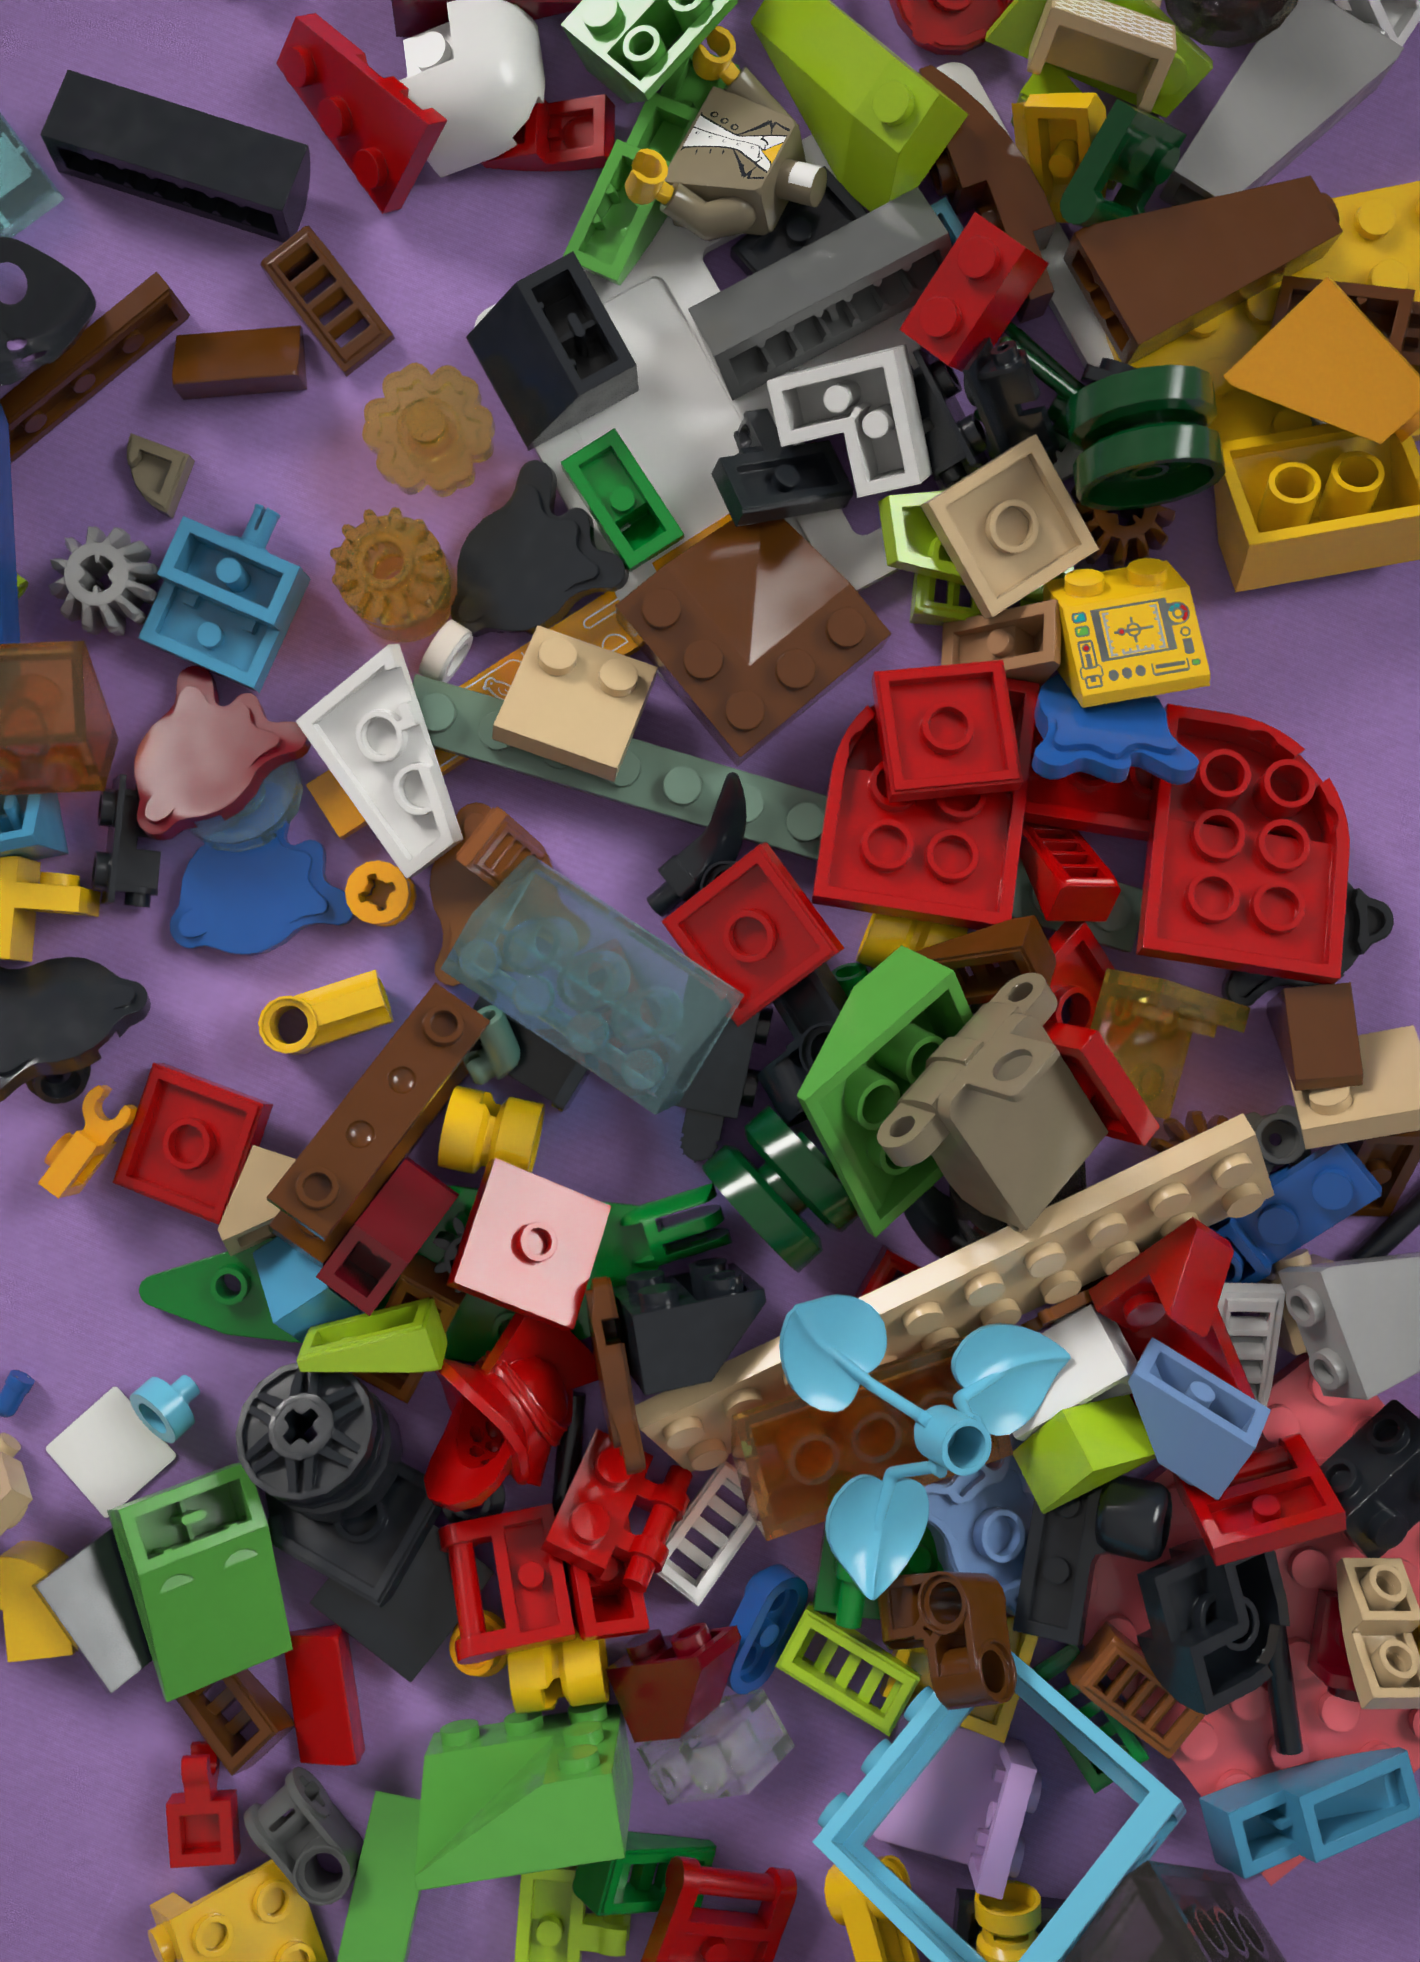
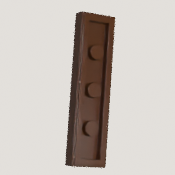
[0,271,190,463]

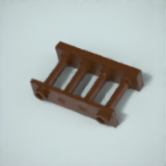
[267,982,490,1268]

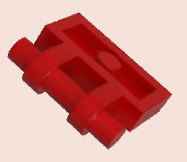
[540,1428,693,1593]

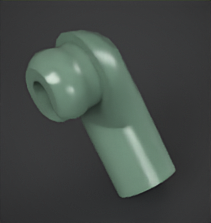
[463,1005,520,1085]

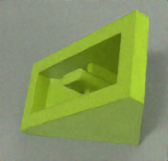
[1012,1394,1156,1514]

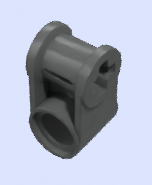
[243,1767,364,1906]

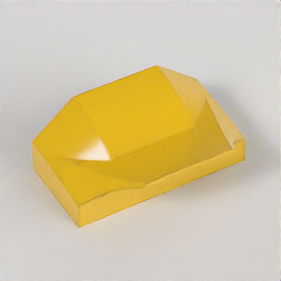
[1011,93,1108,223]

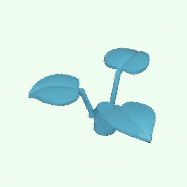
[779,1294,1071,1601]

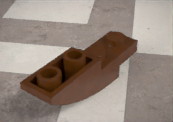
[918,65,1057,324]

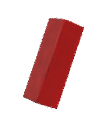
[284,1624,365,1766]

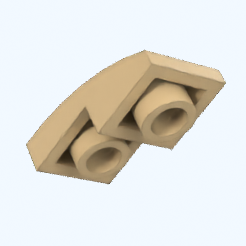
[1336,1558,1420,1709]

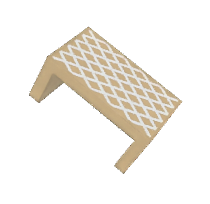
[1027,0,1177,114]

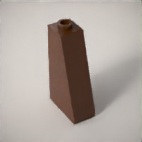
[1063,175,1343,365]

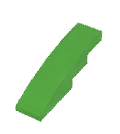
[563,49,740,286]
[337,1791,422,1962]

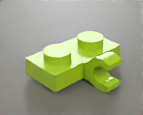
[514,1866,631,1962]

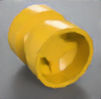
[974,1880,1042,1962]

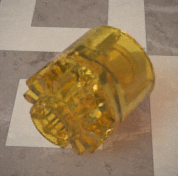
[330,507,457,642]

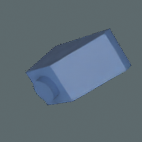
[1128,1337,1271,1500]

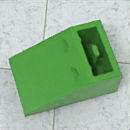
[107,1463,293,1702]

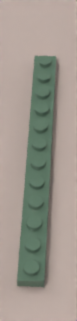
[412,674,1143,953]

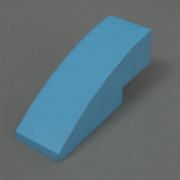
[1199,1747,1420,1879]

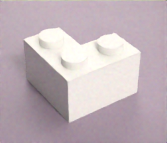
[766,344,932,498]

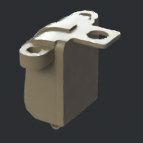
[877,973,1108,1233]

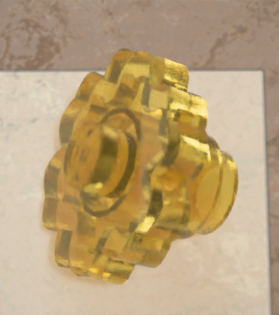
[362,362,496,497]

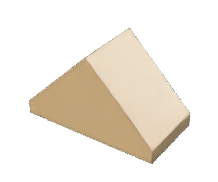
[217,1145,296,1257]

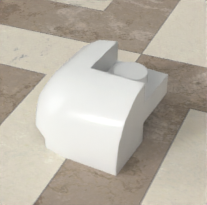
[399,0,545,178]

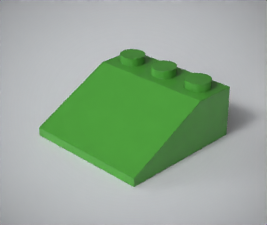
[797,945,973,1238]

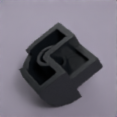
[1137,1538,1290,1715]

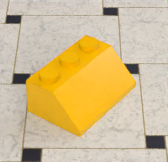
[1214,423,1420,593]

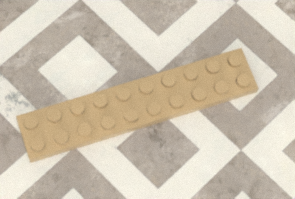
[635,1113,1275,1472]

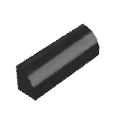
[40,70,310,243]

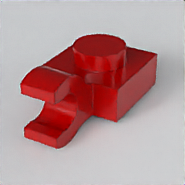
[166,1741,241,1868]

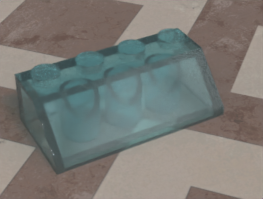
[441,855,744,1115]

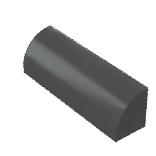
[688,187,952,401]

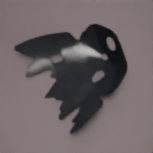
[0,236,96,386]

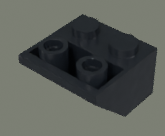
[466,251,639,451]
[613,1257,766,1396]

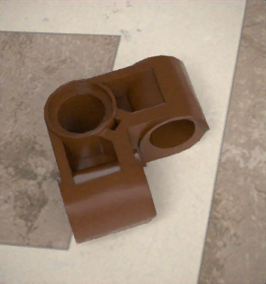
[878,1571,1017,1710]

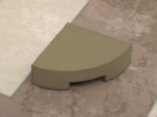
[127,433,195,519]

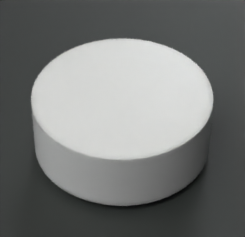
[419,619,473,683]

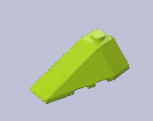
[750,0,969,212]

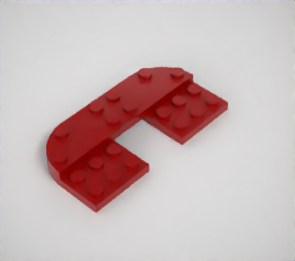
[811,678,1350,985]

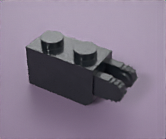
[664,976,773,1163]

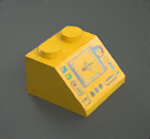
[1043,558,1210,708]

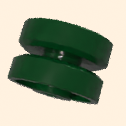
[1065,365,1226,511]
[701,1105,859,1273]

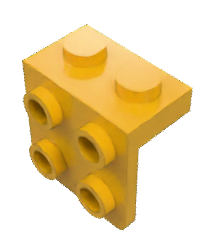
[148,1859,329,1962]

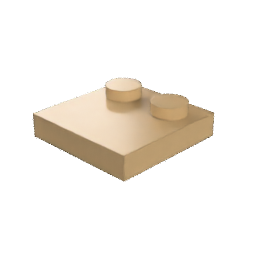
[921,435,1099,619]
[492,625,658,782]
[1286,1025,1420,1150]

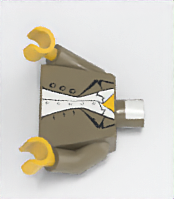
[625,26,827,241]

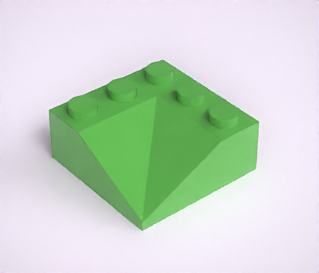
[414,1703,634,1891]

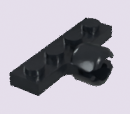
[1013,1475,1172,1646]

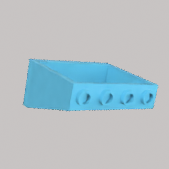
[813,1651,1187,1962]

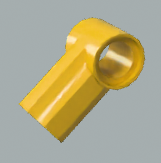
[258,969,394,1055]

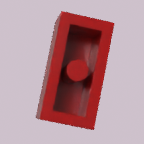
[899,212,1049,372]

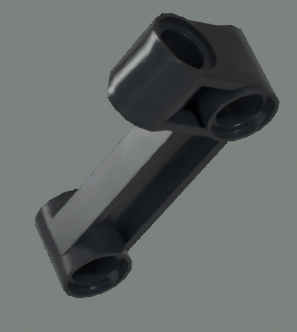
[700,860,848,1127]

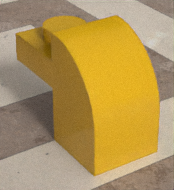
[0,856,101,962]
[0,1541,77,1662]

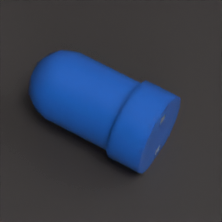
[0,1370,35,1418]

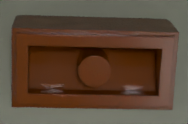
[172,325,307,400]

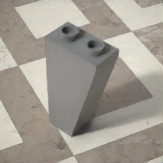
[1159,0,1404,206]
[1278,1252,1420,1400]

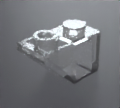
[637,1689,795,1805]

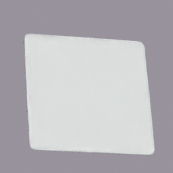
[46,1387,176,1518]

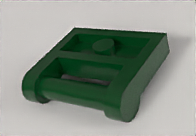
[1060,99,1187,227]

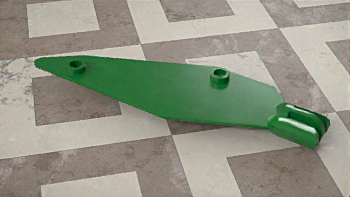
[139,1183,733,1362]

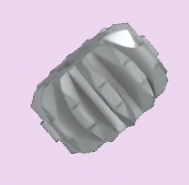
[48,526,161,636]

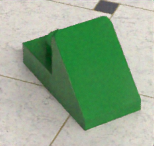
[561,428,684,572]

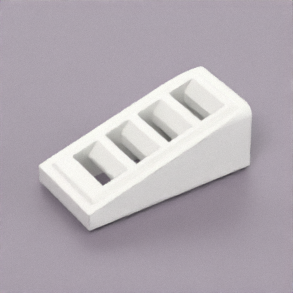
[1217,1283,1286,1407]
[654,1461,774,1606]

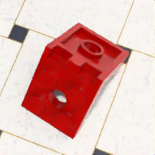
[1043,921,1160,1146]

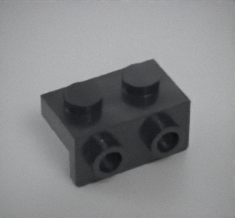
[1320,1400,1420,1558]

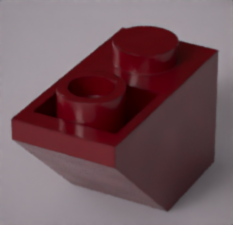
[316,1156,460,1316]
[605,1622,741,1743]

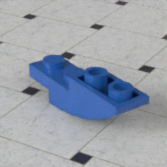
[1209,1143,1382,1283]

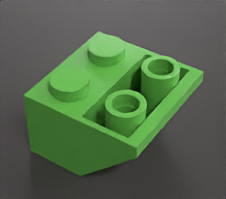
[561,0,738,104]

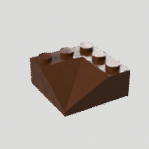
[615,519,891,767]

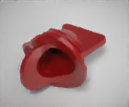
[424,1313,598,1512]

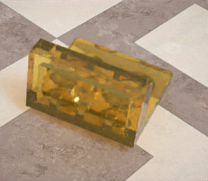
[1090,968,1251,1120]

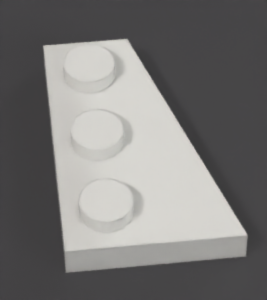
[296,644,464,879]

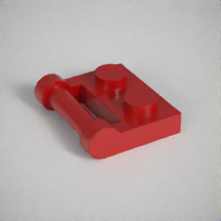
[1173,1433,1347,1566]
[438,1503,576,1665]
[640,1856,797,1962]

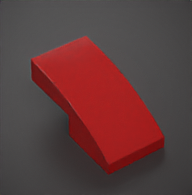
[481,94,615,172]

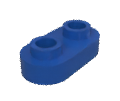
[726,1564,808,1695]

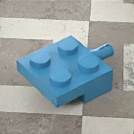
[138,504,311,693]

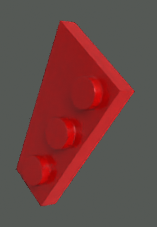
[276,13,448,214]

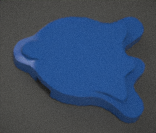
[1032,674,1199,785]
[170,785,355,956]

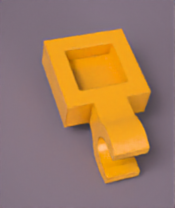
[38,1085,137,1199]

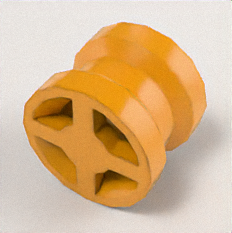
[345,860,417,927]

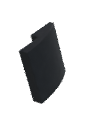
[309,1525,495,1683]

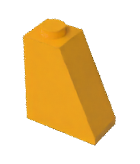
[1223,277,1420,444]

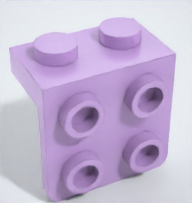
[873,1711,1042,1900]

